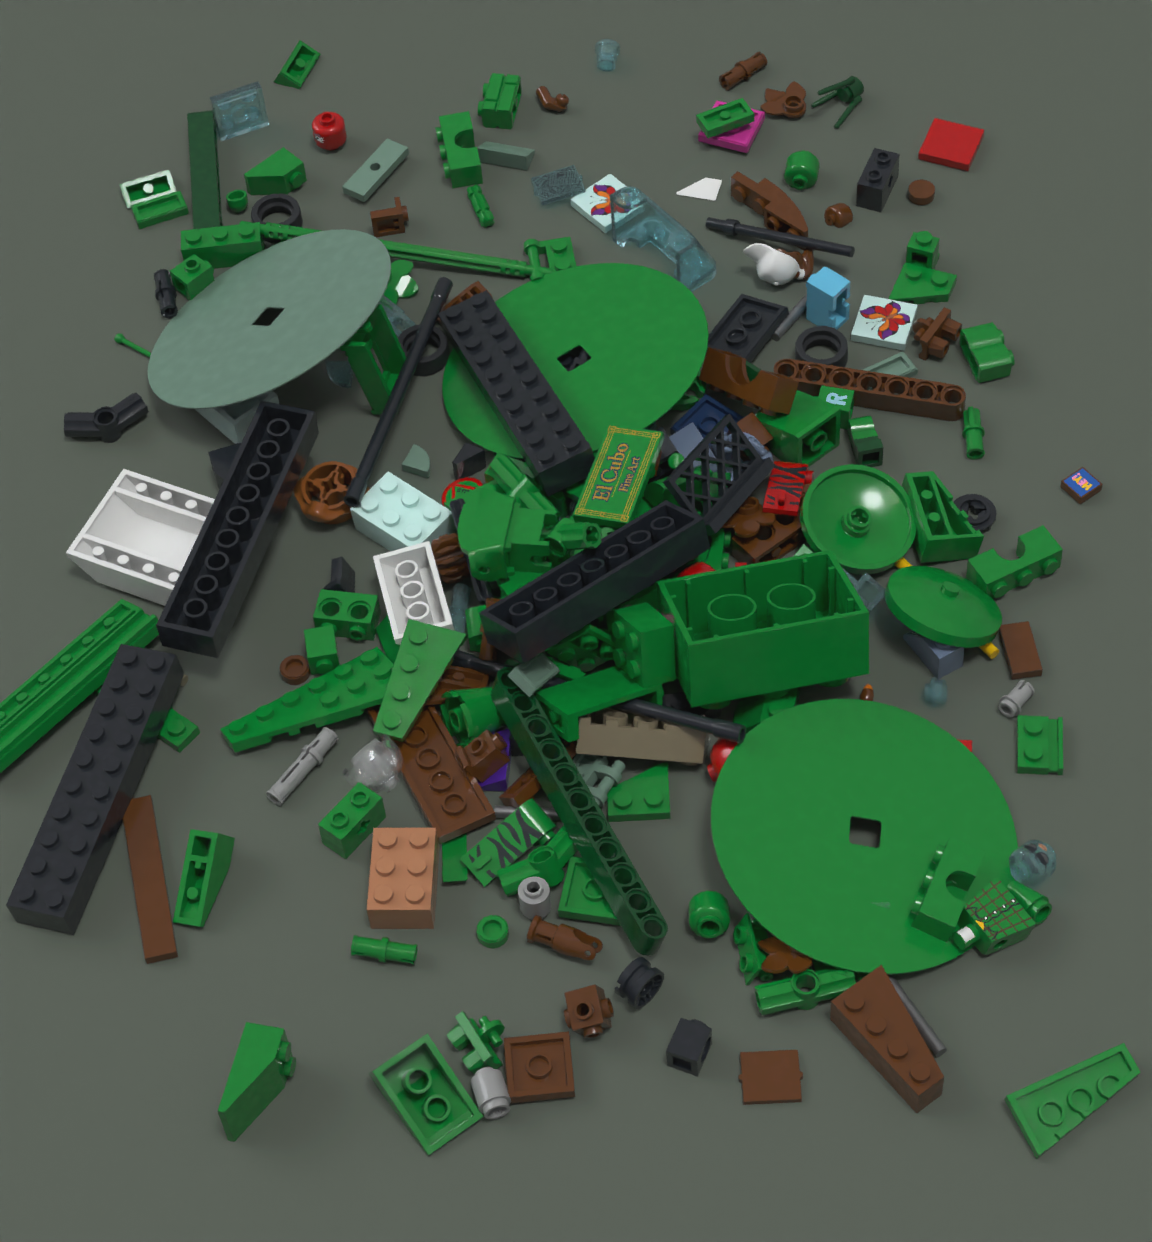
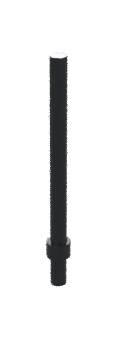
[706,217,855,257]

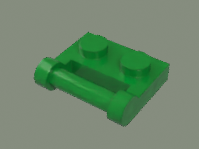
[523,237,576,282]

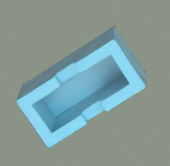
[806,266,851,330]

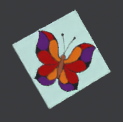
[570,174,645,233]
[851,295,918,351]

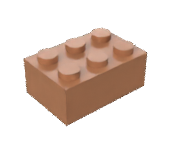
[367,828,440,929]

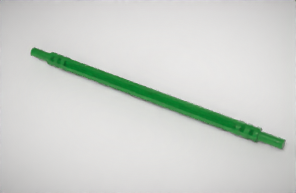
[239,221,552,278]

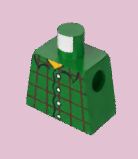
[952,877,1036,955]

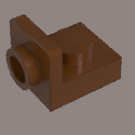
[370,197,409,237]

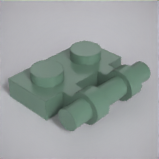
[572,754,626,807]

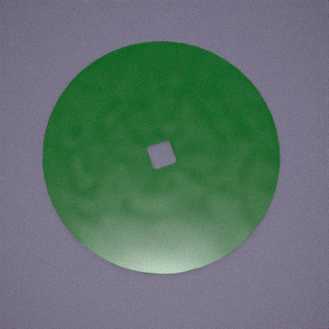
[442,263,709,459]
[711,699,1018,974]

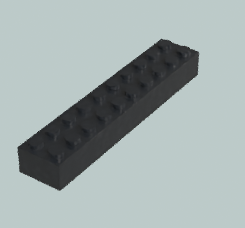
[438,290,595,497]
[156,401,319,658]
[6,644,184,935]

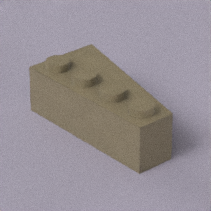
[576,707,710,766]

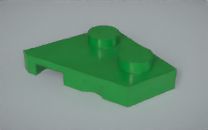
[889,262,957,304]
[607,762,671,822]

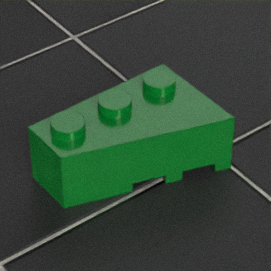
[902,471,984,563]

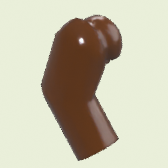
[536,86,569,112]

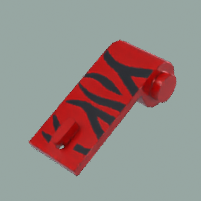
[762,461,814,516]

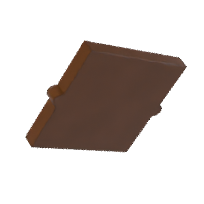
[738,1050,803,1105]

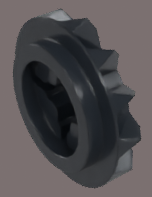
[954,494,997,533]

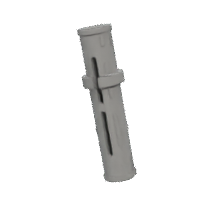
[266,727,339,806]

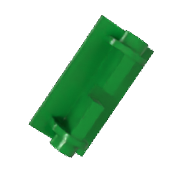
[733,913,774,985]

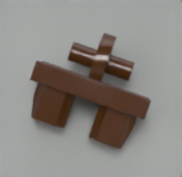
[912,307,962,361]

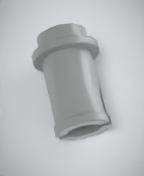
[998,680,1035,717]

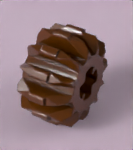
[431,533,470,584]

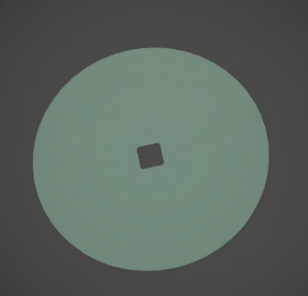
[148,229,391,409]

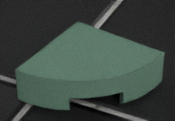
[402,444,431,478]

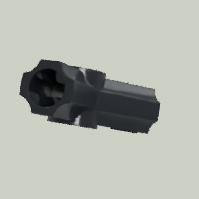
[63,393,149,443]

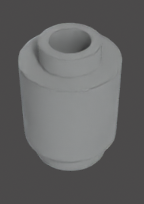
[518,877,552,920]
[470,1067,511,1119]

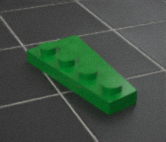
[373,619,467,742]
[1004,1043,1140,1159]

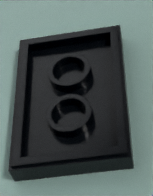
[706,294,789,363]

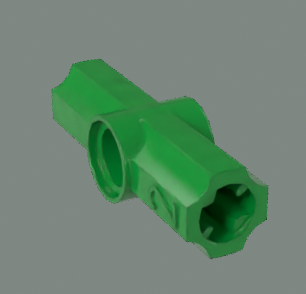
[487,454,562,530]
[754,967,856,1015]

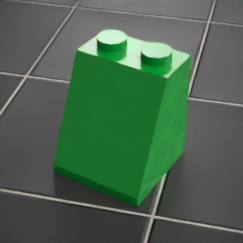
[755,390,841,467]

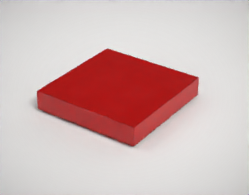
[918,118,985,171]

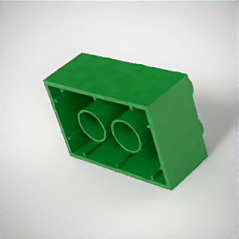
[657,550,869,709]

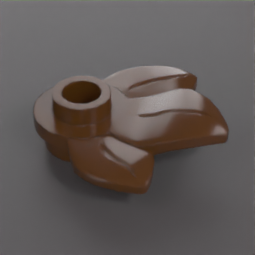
[760,81,806,118]
[721,497,775,538]
[758,936,812,974]

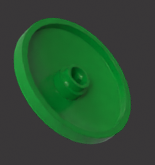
[800,464,917,575]
[884,566,1002,648]

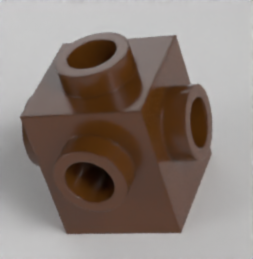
[564,984,614,1038]

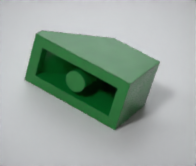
[244,147,307,195]

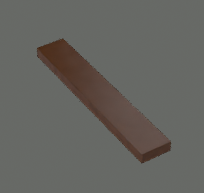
[123,795,178,964]

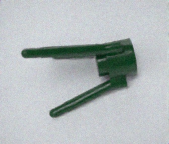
[811,76,864,129]

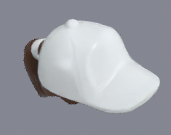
[743,243,814,286]

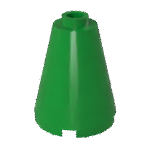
[440,687,506,748]

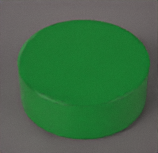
[477,915,509,948]

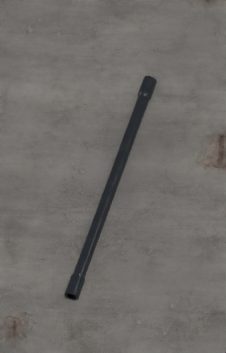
[343,277,453,508]
[451,650,746,744]

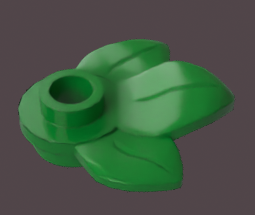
[379,260,419,309]

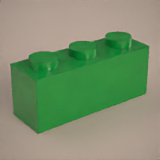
[181,222,265,269]

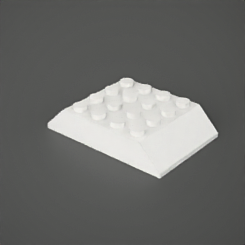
[66,469,215,606]

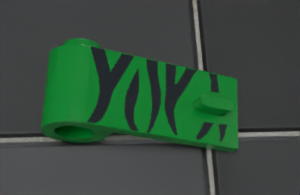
[460,798,557,887]

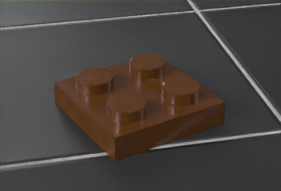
[504,1031,575,1103]

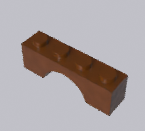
[699,347,799,417]

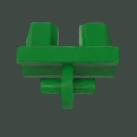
[447,1011,505,1074]

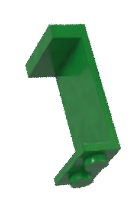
[535,666,664,742]

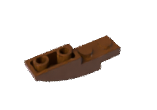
[731,171,808,251]

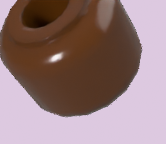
[824,203,853,228]

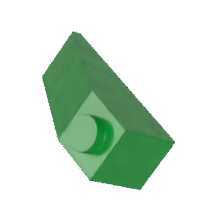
[173,829,235,927]

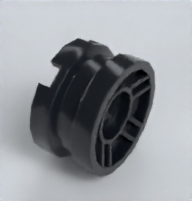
[615,957,664,1009]

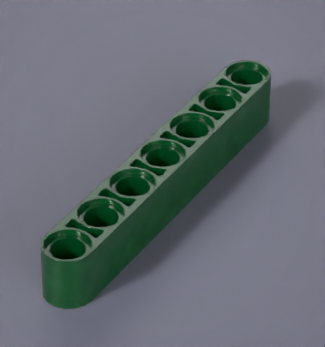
[187,110,223,229]

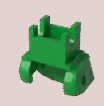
[457,487,557,582]

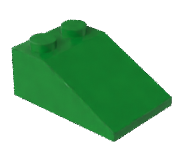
[217,1022,296,1142]
[368,1033,483,1155]

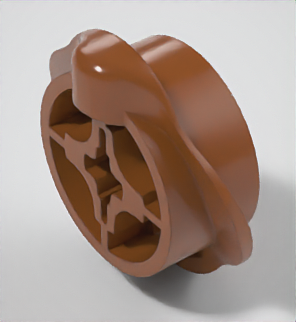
[294,461,370,524]

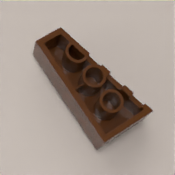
[830,965,944,1113]

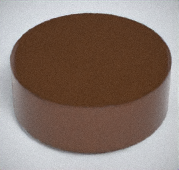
[908,179,935,205]
[280,655,311,685]

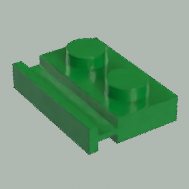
[1017,715,1064,775]

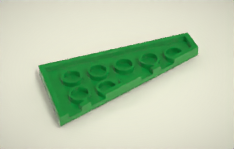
[220,647,394,753]

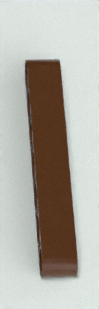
[774,359,966,421]

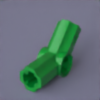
[543,518,602,568]
[497,826,578,897]

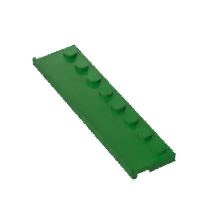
[0,599,159,773]

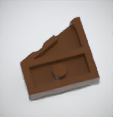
[425,665,491,705]

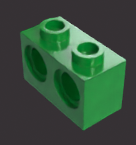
[313,589,381,641]

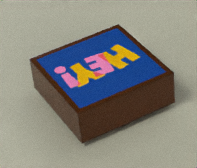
[1060,467,1103,504]

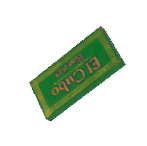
[573,424,665,528]

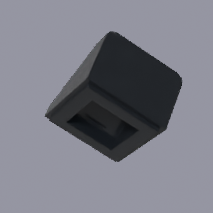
[452,443,487,481]

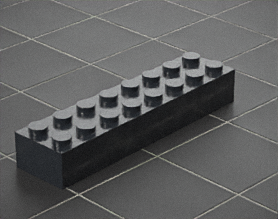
[479,500,710,664]

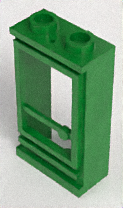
[340,304,408,415]

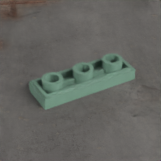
[342,138,409,202]

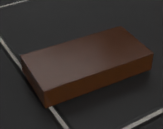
[999,621,1043,680]

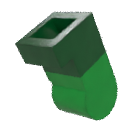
[847,416,884,467]

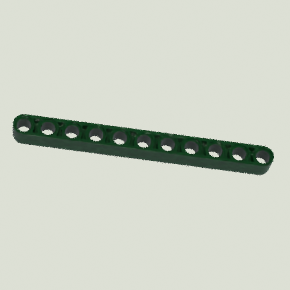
[491,667,668,956]

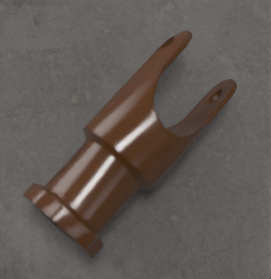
[527,915,603,961]

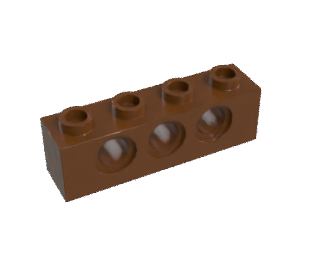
[732,483,811,565]

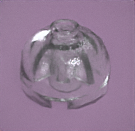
[342,734,404,793]

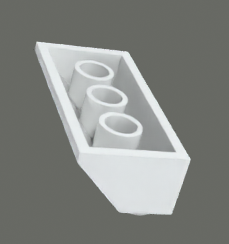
[373,541,455,645]

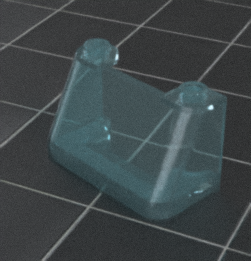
[610,186,717,292]

